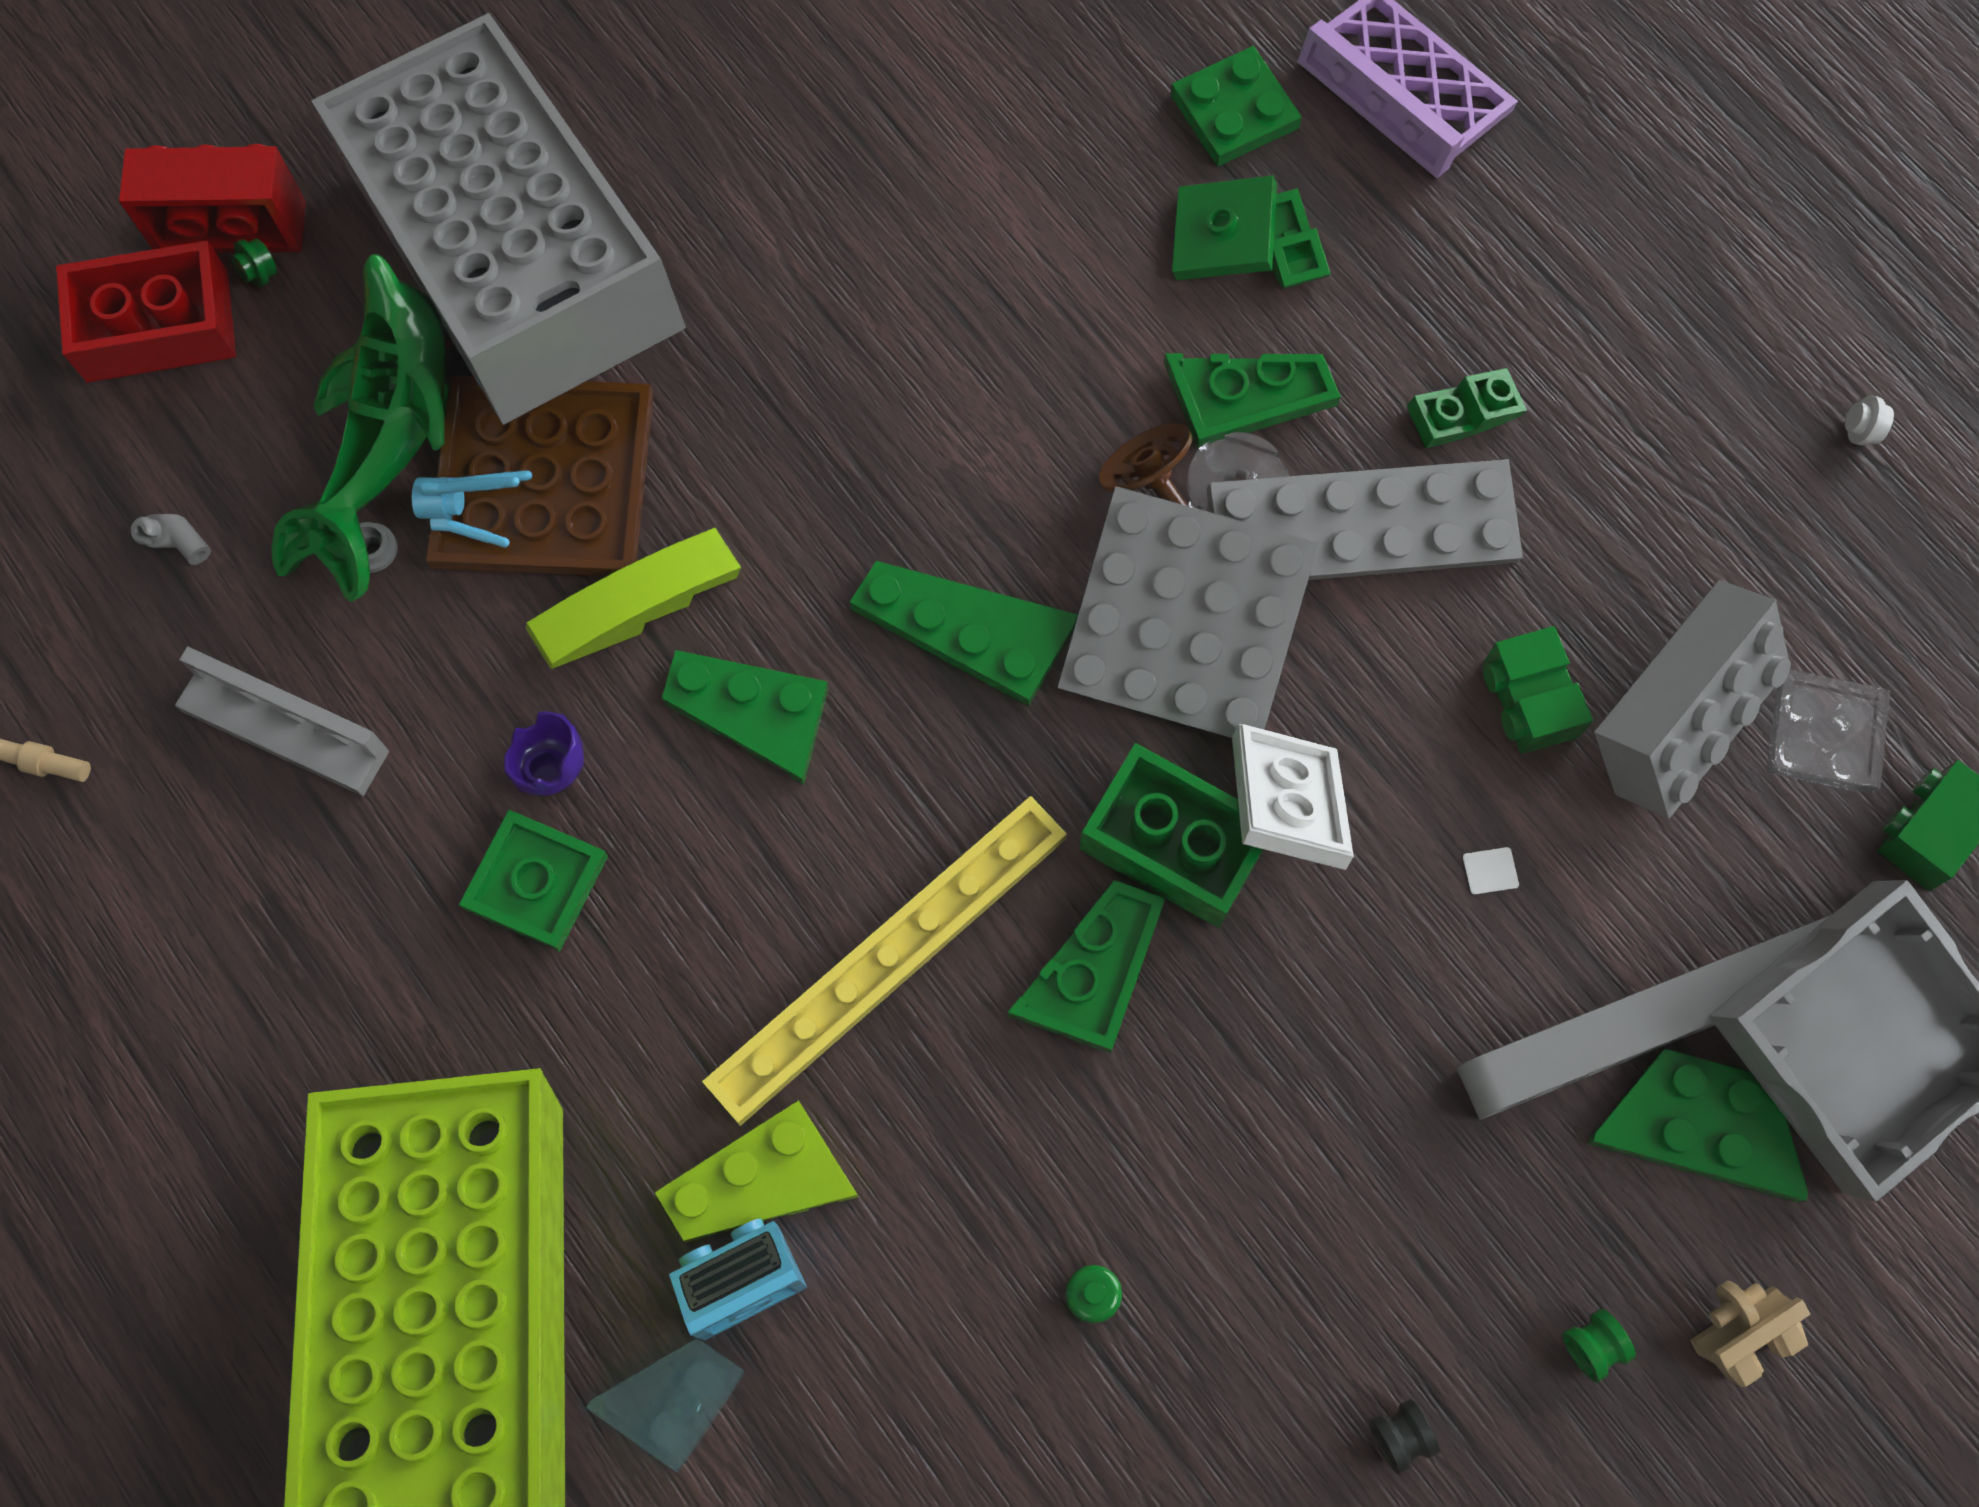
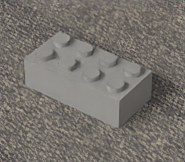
[1594,580,1791,819]

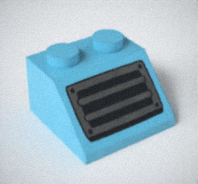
[669,1218,807,1341]

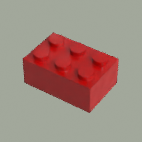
[119,144,306,253]
[56,240,236,383]

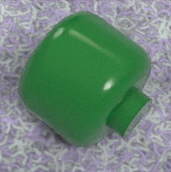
[1065,1265,1123,1325]

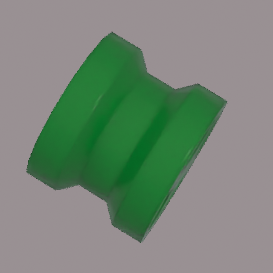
[1562,1308,1636,1383]

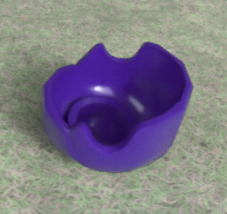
[504,711,584,795]

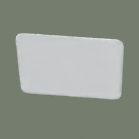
[1463,847,1519,894]

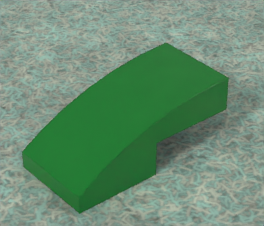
[1272,188,1331,290]

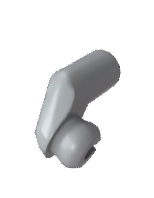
[131,514,211,565]

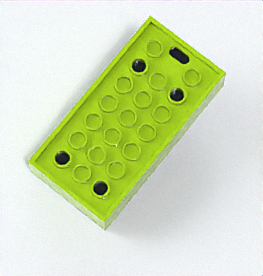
[284,1068,565,1507]

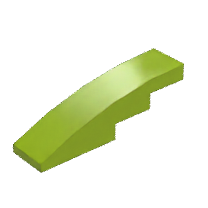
[525,528,741,669]

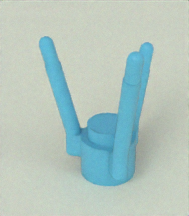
[412,470,532,547]

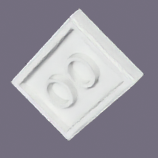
[1232,724,1354,870]

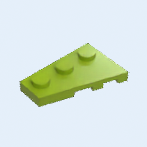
[655,1100,858,1243]

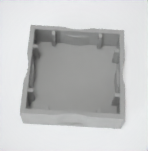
[1709,880,1979,1202]

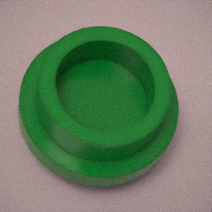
[231,238,277,288]

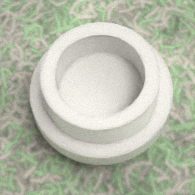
[1845,395,1894,446]

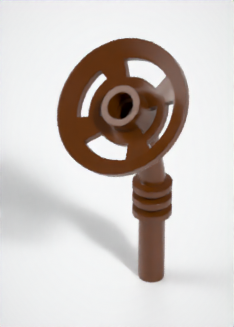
[1099,423,1192,506]

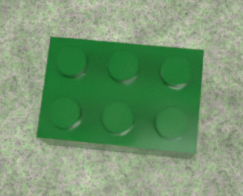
[1079,743,1264,929]

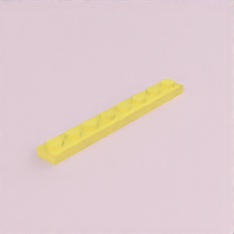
[702,796,1067,1126]

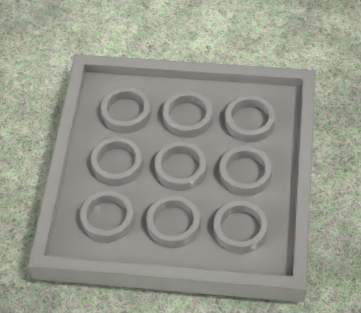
[1058,486,1319,738]

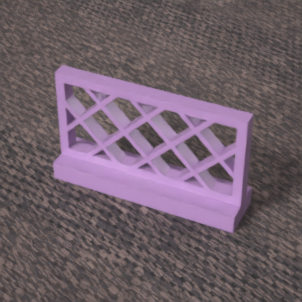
[1297,0,1518,179]

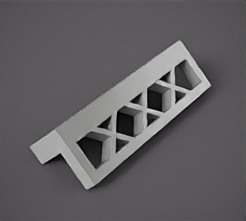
[175,646,389,796]

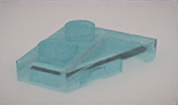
[586,1338,746,1472]

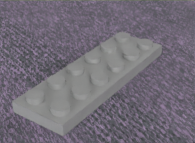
[1206,459,1523,580]

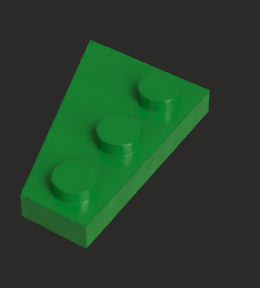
[1164,353,1341,448]
[1008,880,1165,1054]

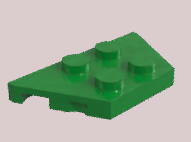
[1588,1049,1808,1203]

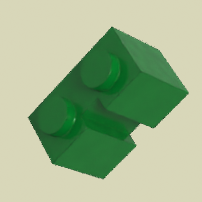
[1483,625,1593,754]
[1876,760,1979,892]

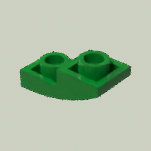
[1407,368,1527,448]

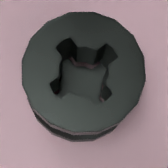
[1369,1399,1440,1475]

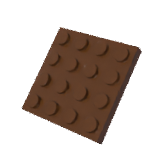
[426,376,654,576]

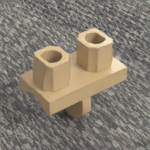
[1690,1280,1811,1387]

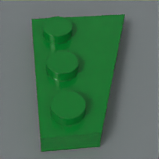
[662,650,829,785]

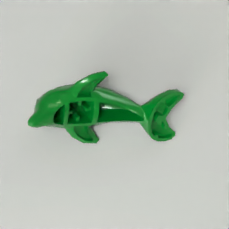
[271,254,449,603]

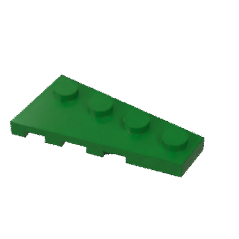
[850,561,1078,707]

